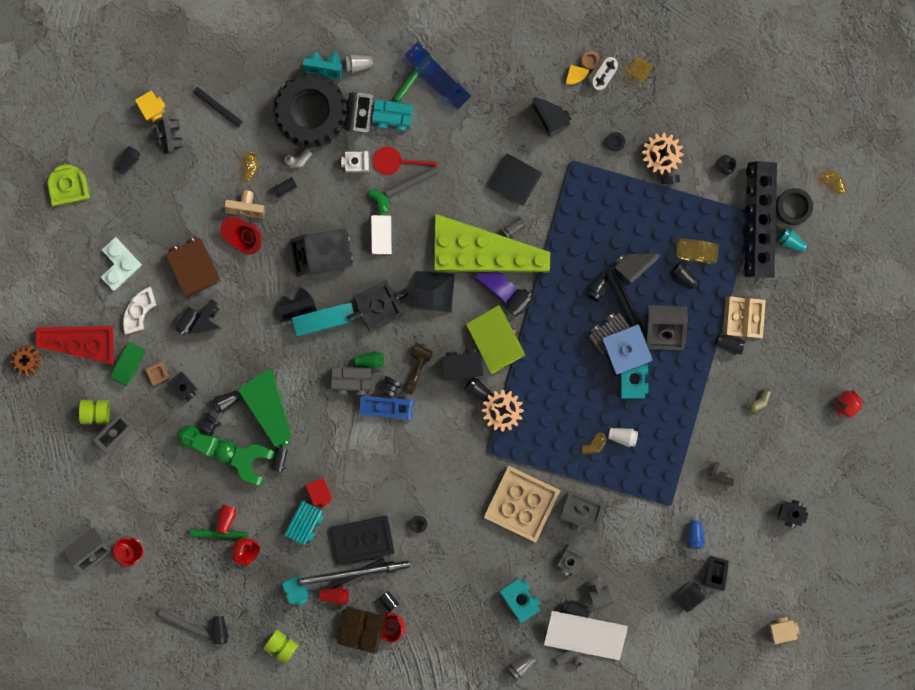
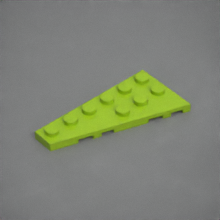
[435,214,550,273]

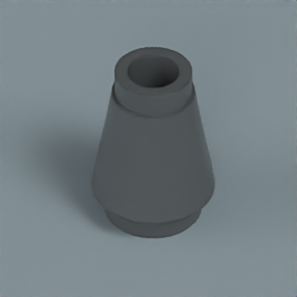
[507,653,536,681]

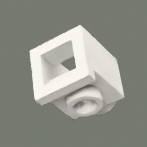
[341,151,369,173]

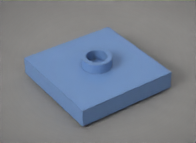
[602,324,653,375]

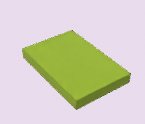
[466,305,525,374]

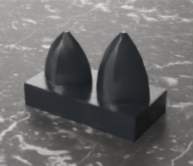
[276,287,317,322]

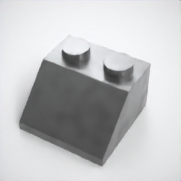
[646,305,688,350]

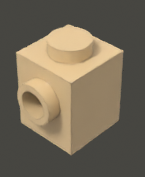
[768,617,799,644]

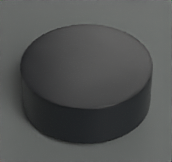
[606,132,625,152]
[660,175,680,185]

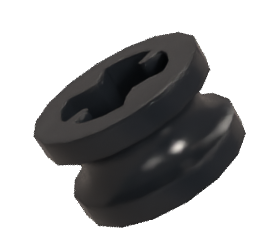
[410,516,428,533]

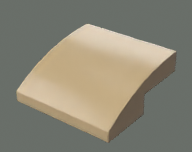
[723,296,766,338]

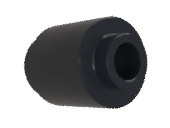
[505,288,533,317]
[174,306,201,336]
[560,599,590,618]

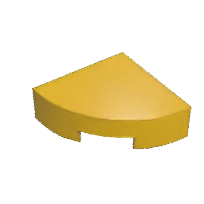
[566,65,589,85]

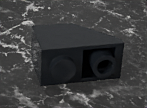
[672,582,706,613]

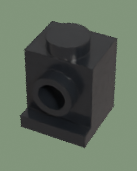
[167,371,198,402]

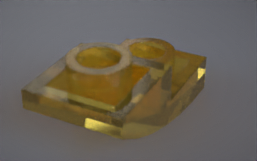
[676,238,719,264]

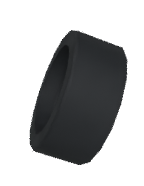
[776,188,813,225]

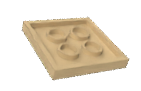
[484,465,561,542]

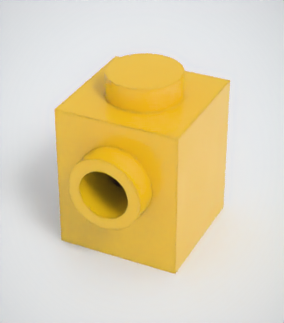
[135,90,165,122]

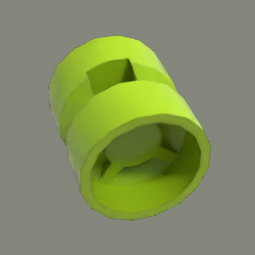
[79,400,110,425]
[263,629,299,665]

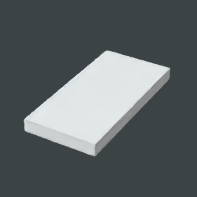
[544,611,628,660]

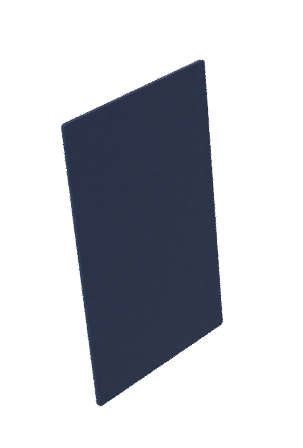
[488,161,746,506]

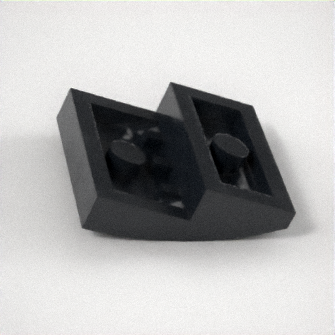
[488,153,542,206]

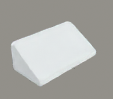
[371,215,392,255]

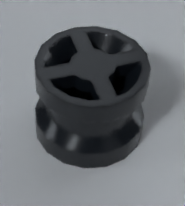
[379,376,402,397]
[197,412,221,436]

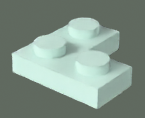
[101,237,143,291]

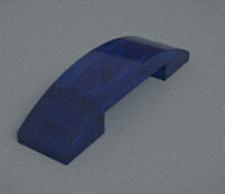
[404,41,471,110]

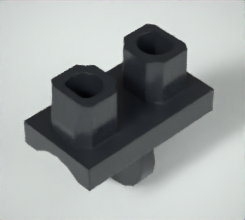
[150,117,183,154]

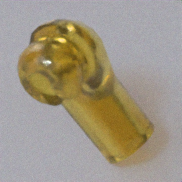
[242,152,259,181]

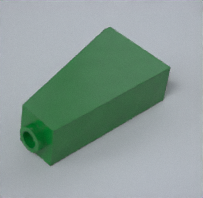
[238,368,293,448]

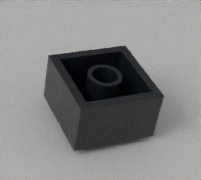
[442,349,483,381]

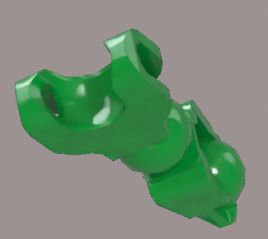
[177,425,275,486]

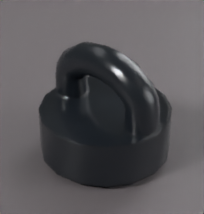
[716,154,736,175]

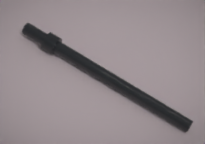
[298,561,410,586]

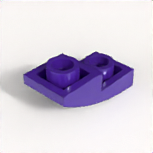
[475,272,518,304]

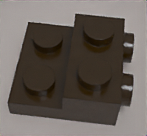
[335,606,387,654]

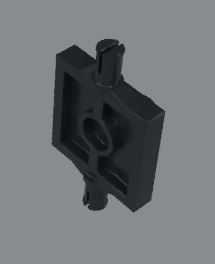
[347,280,409,331]

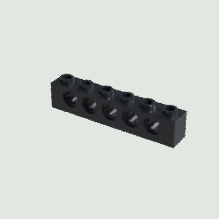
[744,161,777,278]

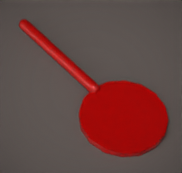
[373,146,438,175]

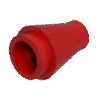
[216,505,237,534]
[320,587,349,606]

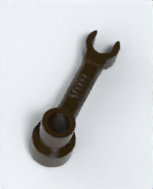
[405,342,433,395]

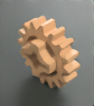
[642,133,684,175]
[482,390,524,432]

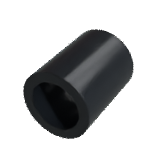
[379,590,399,612]

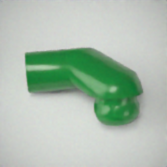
[368,188,390,215]

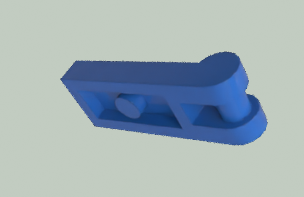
[359,395,415,419]

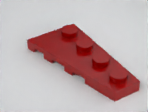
[36,326,114,364]

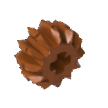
[9,344,43,377]

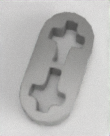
[588,56,618,90]

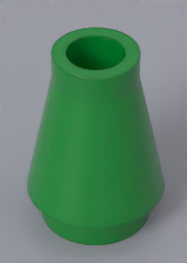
[355,350,384,369]

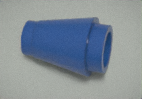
[686,520,705,549]

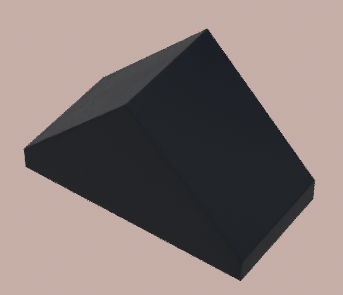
[703,556,729,591]

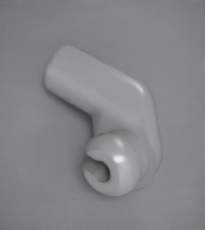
[284,148,313,168]

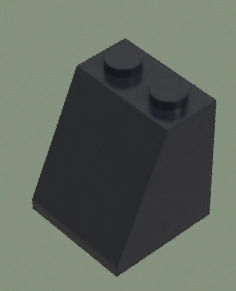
[290,229,353,277]

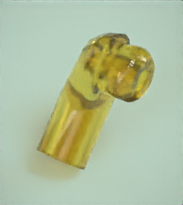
[822,170,847,194]
[581,432,607,455]

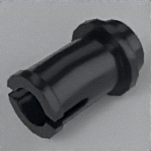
[272,177,297,198]
[271,447,288,472]

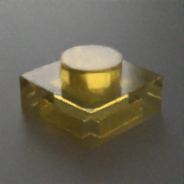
[627,56,654,83]

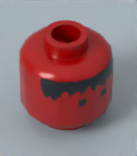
[834,390,863,418]

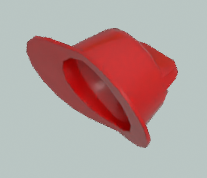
[220,217,263,255]

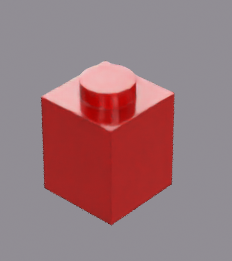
[306,477,333,508]

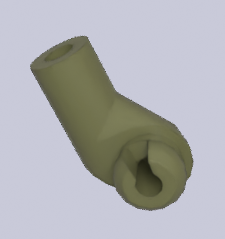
[746,389,772,413]

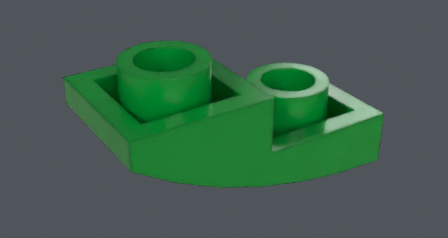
[110,342,146,387]

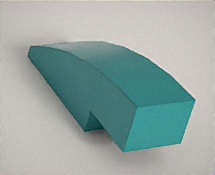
[291,303,356,337]

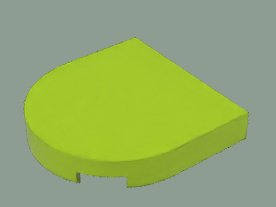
[48,164,90,207]

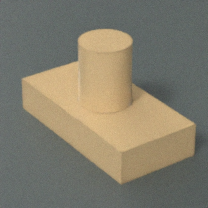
[225,190,265,219]

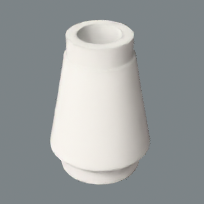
[609,428,638,448]

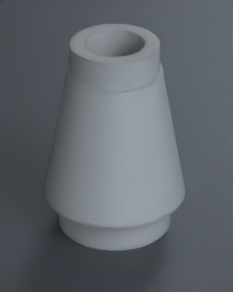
[344,54,373,73]

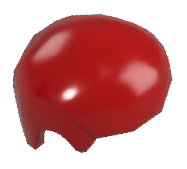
[112,537,144,567]
[230,537,261,566]
[381,612,406,643]

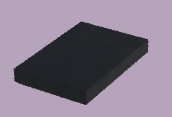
[331,515,395,565]

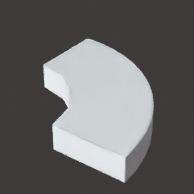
[123,287,157,335]

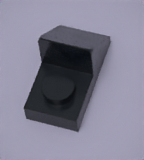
[191,299,222,334]

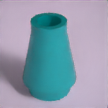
[778,228,807,253]

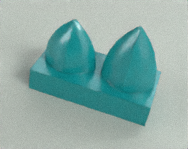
[303,51,342,81]

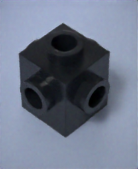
[777,499,808,528]

